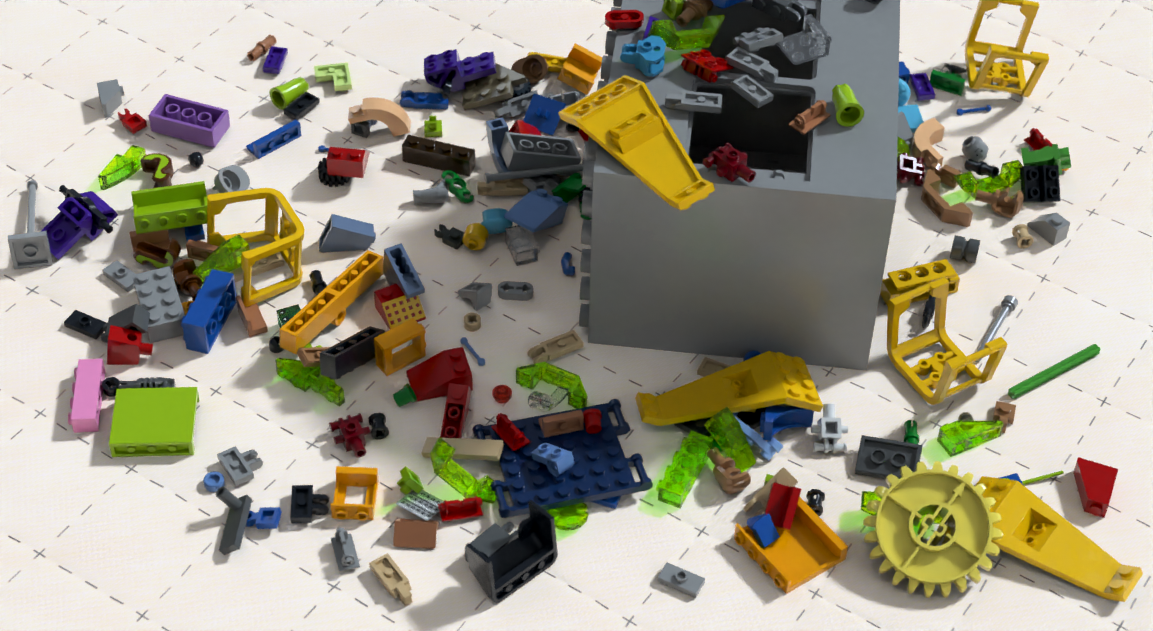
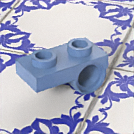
[531,443,574,477]

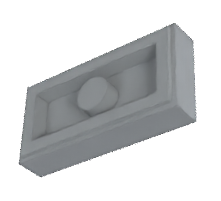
[731,74,773,108]
[102,260,136,292]
[657,562,705,598]

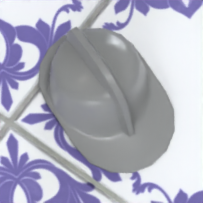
[212,165,250,193]

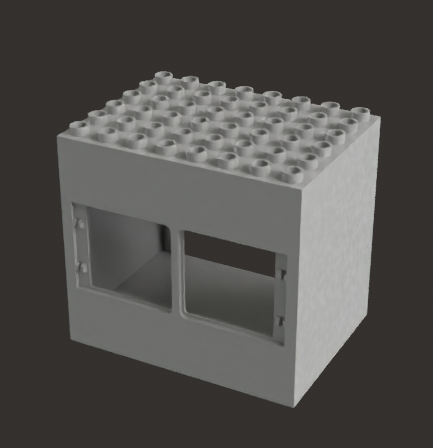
[579,0,900,371]

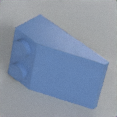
[504,189,568,232]

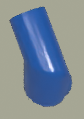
[561,252,575,276]

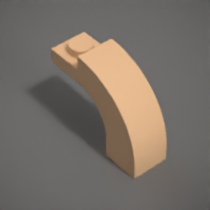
[348,97,411,137]
[912,118,945,169]

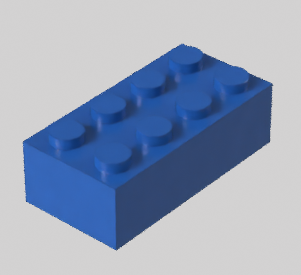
[181,269,237,354]

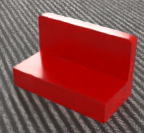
[764,482,802,530]

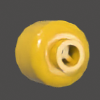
[462,223,489,250]

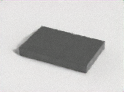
[855,435,923,479]

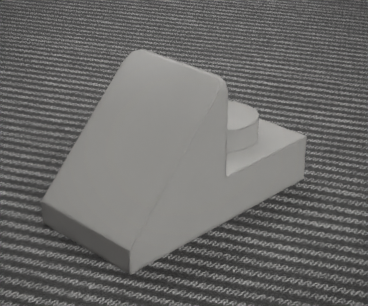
[458,282,492,311]

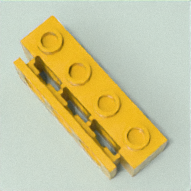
[880,259,960,306]

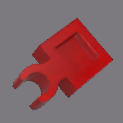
[118,109,147,134]

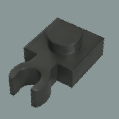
[434,224,465,250]

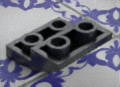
[1020,165,1060,203]

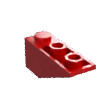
[440,383,472,438]

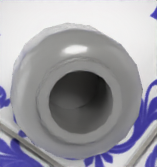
[962,136,989,162]

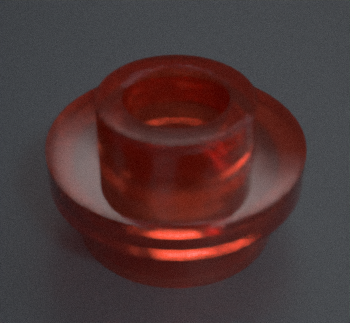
[492,385,512,403]

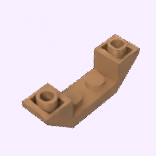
[921,169,973,227]

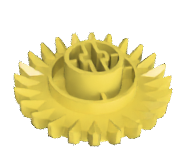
[863,461,1003,598]

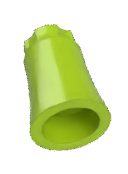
[269,77,309,110]
[832,83,864,127]

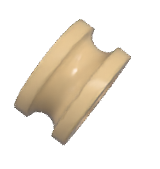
[464,313,481,332]

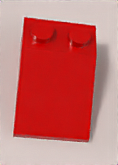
[406,347,473,402]

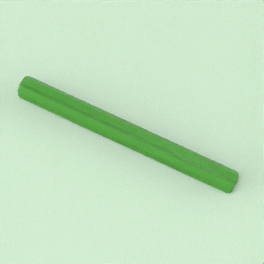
[1008,344,1101,399]

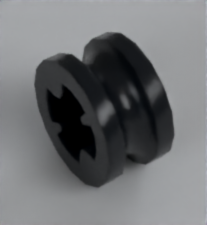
[102,377,119,397]

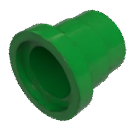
[393,383,417,407]

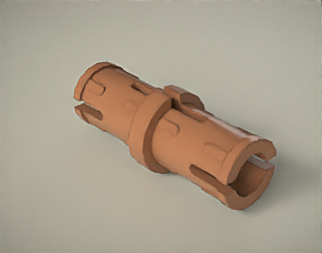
[247,34,277,61]

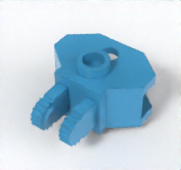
[620,35,666,77]

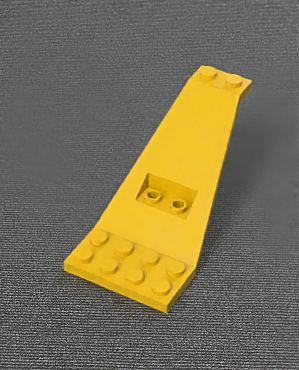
[558,75,715,210]

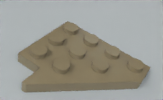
[462,63,527,110]

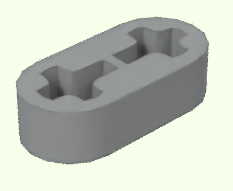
[498,281,533,301]

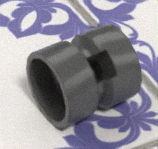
[950,235,981,264]

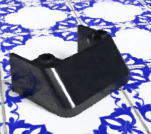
[466,500,558,603]

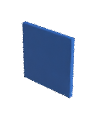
[523,94,566,136]

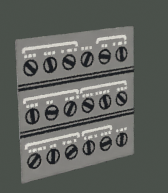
[395,490,443,521]

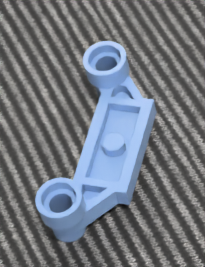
[717,412,783,461]

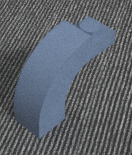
[486,117,513,173]

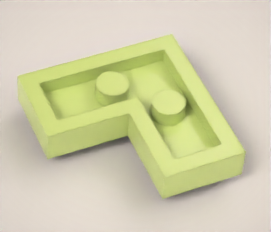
[314,62,352,91]

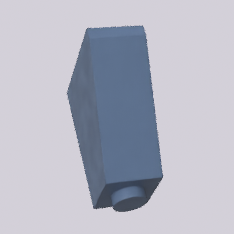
[319,214,376,253]

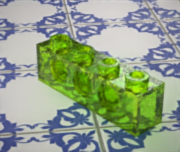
[656,430,714,509]

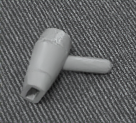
[413,178,449,204]

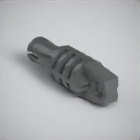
[119,377,176,389]

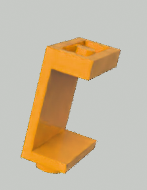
[557,43,602,95]

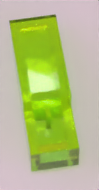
[98,145,146,190]

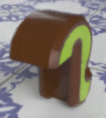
[140,153,174,188]
[133,238,181,269]

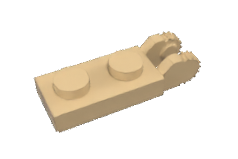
[527,330,584,366]
[743,467,798,517]

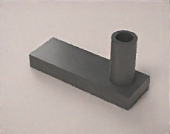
[216,487,252,555]

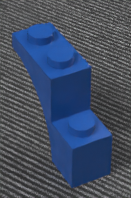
[759,405,814,441]

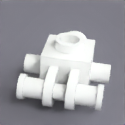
[811,403,848,454]

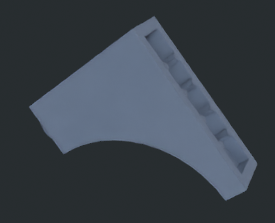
[383,243,425,299]

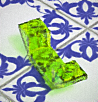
[648,15,725,50]
[954,160,1023,198]
[516,362,588,409]
[430,437,496,504]

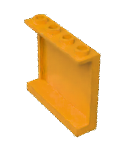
[734,497,848,594]

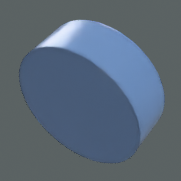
[203,472,225,492]

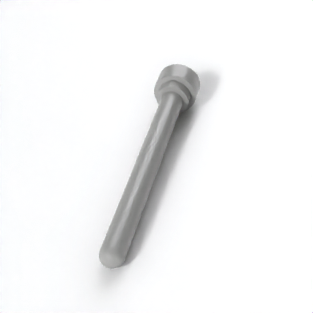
[975,295,1018,362]

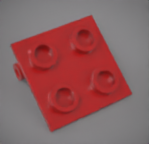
[681,49,733,83]

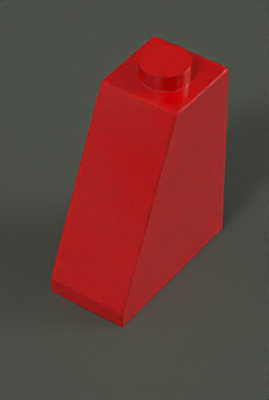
[1073,457,1118,518]

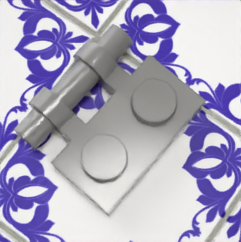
[733,27,784,52]

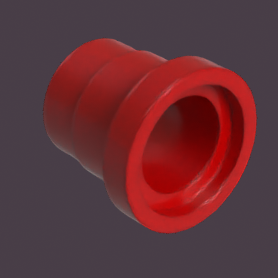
[583,409,602,434]

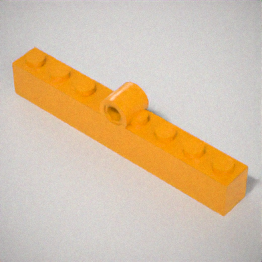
[280,250,384,354]

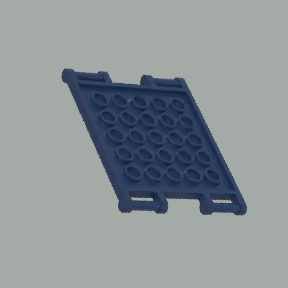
[472,399,653,518]

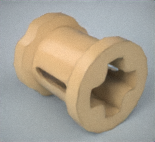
[1012,224,1033,248]

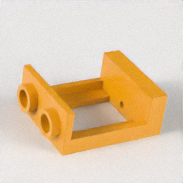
[330,466,379,520]

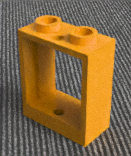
[374,318,426,376]

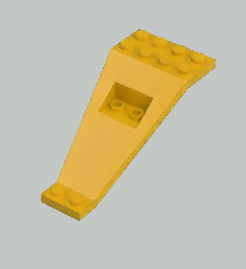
[635,351,823,426]
[945,476,1143,602]

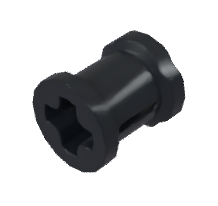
[368,413,389,440]
[806,489,825,516]

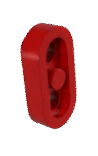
[605,10,644,29]

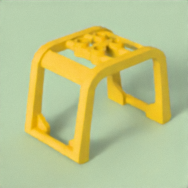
[965,0,1049,97]
[207,188,305,307]
[887,277,1007,405]

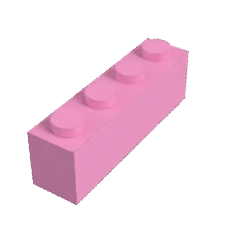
[68,359,106,433]

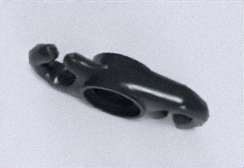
[922,295,935,329]

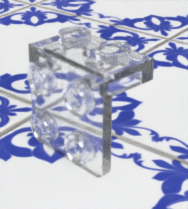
[776,14,832,65]

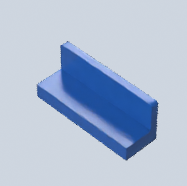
[247,120,302,159]

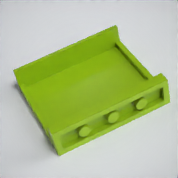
[131,181,207,234]
[109,387,200,457]

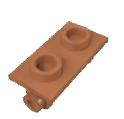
[788,100,831,135]

